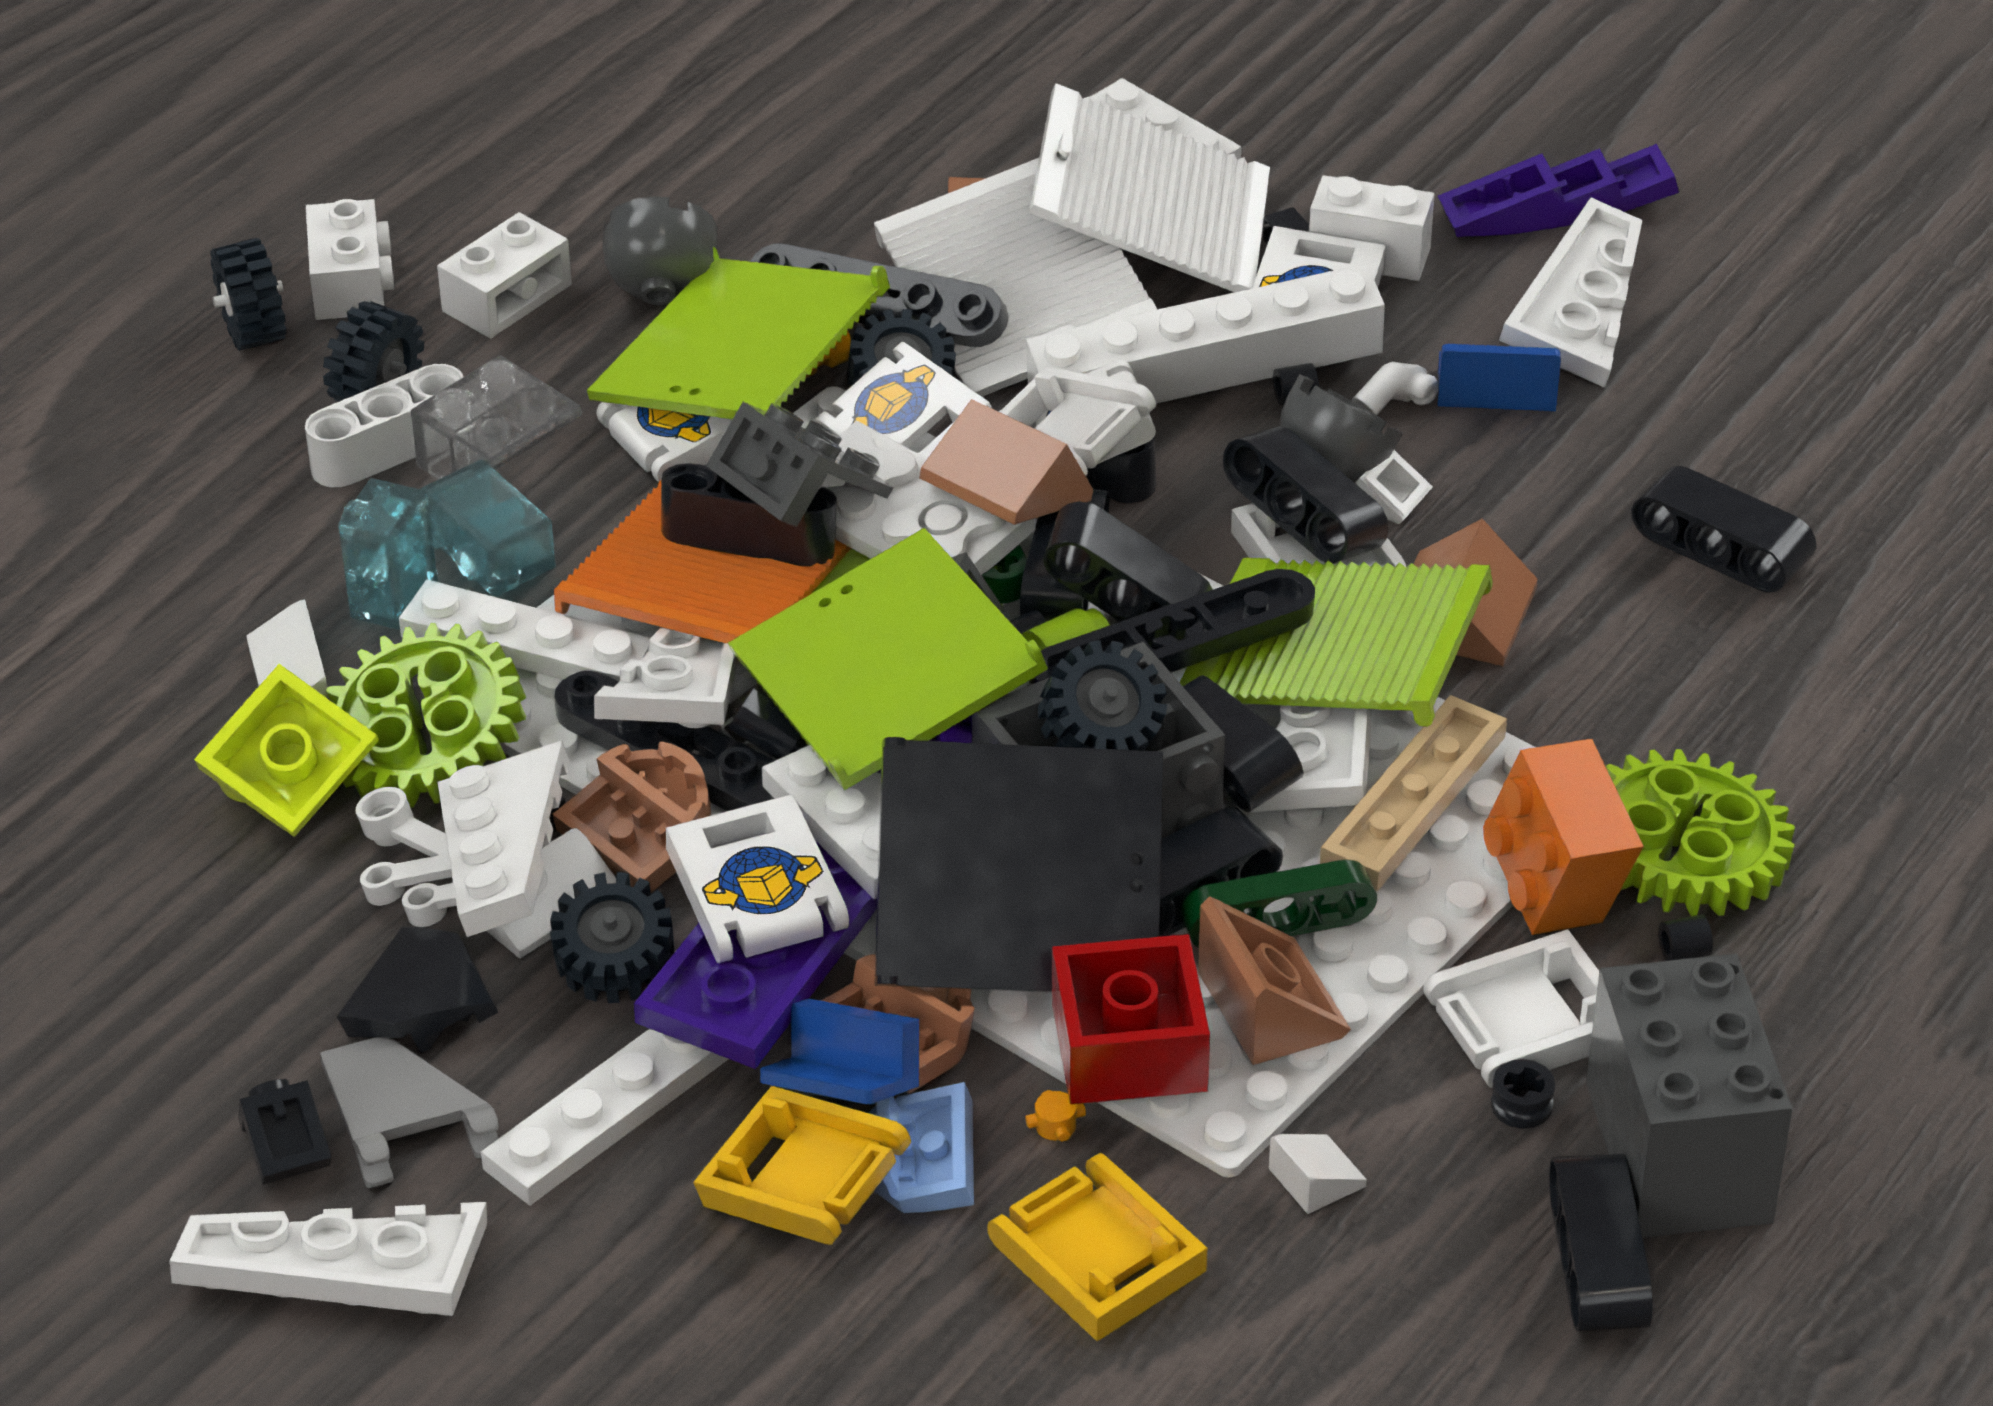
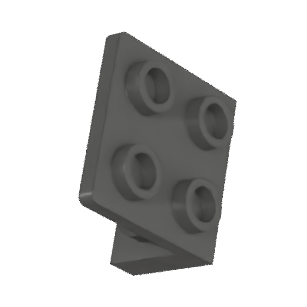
[706,401,893,527]

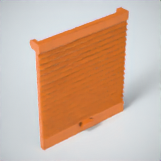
[554,480,851,644]

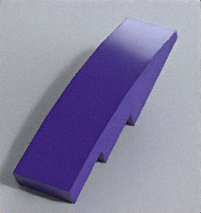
[1438,144,1679,237]

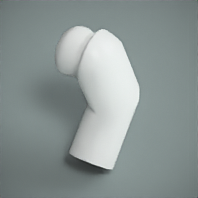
[1352,362,1439,415]

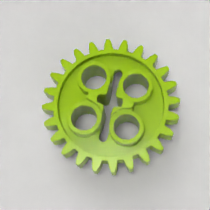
[326,622,526,808]
[1606,749,1795,916]

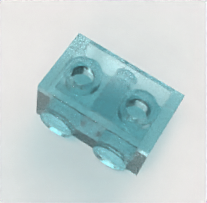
[420,459,556,597]
[338,478,438,630]

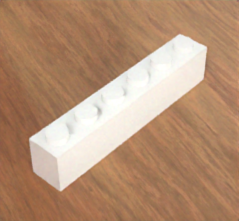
[1026,263,1385,404]

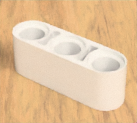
[305,364,469,487]

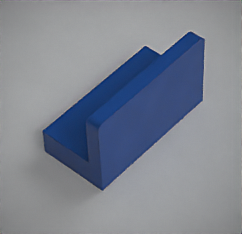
[1438,344,1561,411]
[760,998,919,1104]

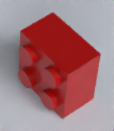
[1052,934,1210,1105]

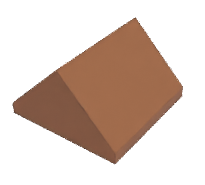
[919,399,1093,525]
[1414,519,1538,666]
[1198,896,1351,1065]

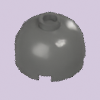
[602,196,718,305]
[1280,374,1403,481]

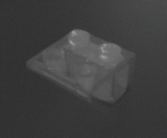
[410,355,582,492]

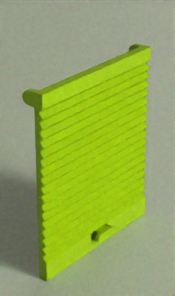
[587,247,890,420]
[728,528,1048,790]
[1179,558,1493,727]

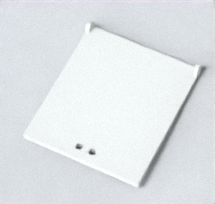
[1029,83,1270,293]
[874,158,1158,397]

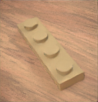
[1320,695,1507,892]

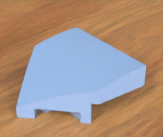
[869,1082,974,1213]

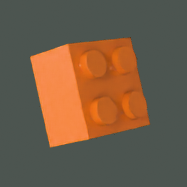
[1483,739,1644,935]

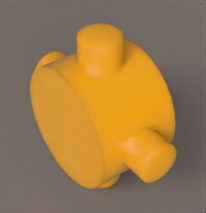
[1025,1090,1086,1142]

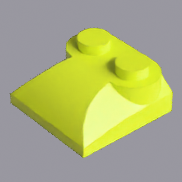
[194,664,379,837]

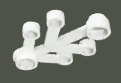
[356,787,548,927]

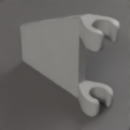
[320,1037,499,1188]

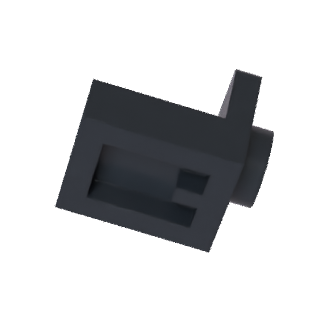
[238,1079,332,1185]

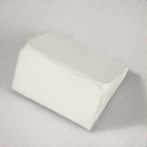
[1354,450,1433,524]
[1269,1134,1367,1214]

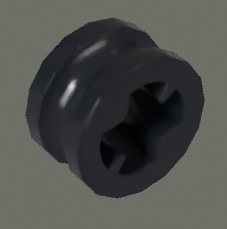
[1491,1059,1556,1129]

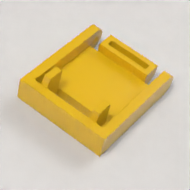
[693,1086,911,1245]
[987,1153,1208,1342]

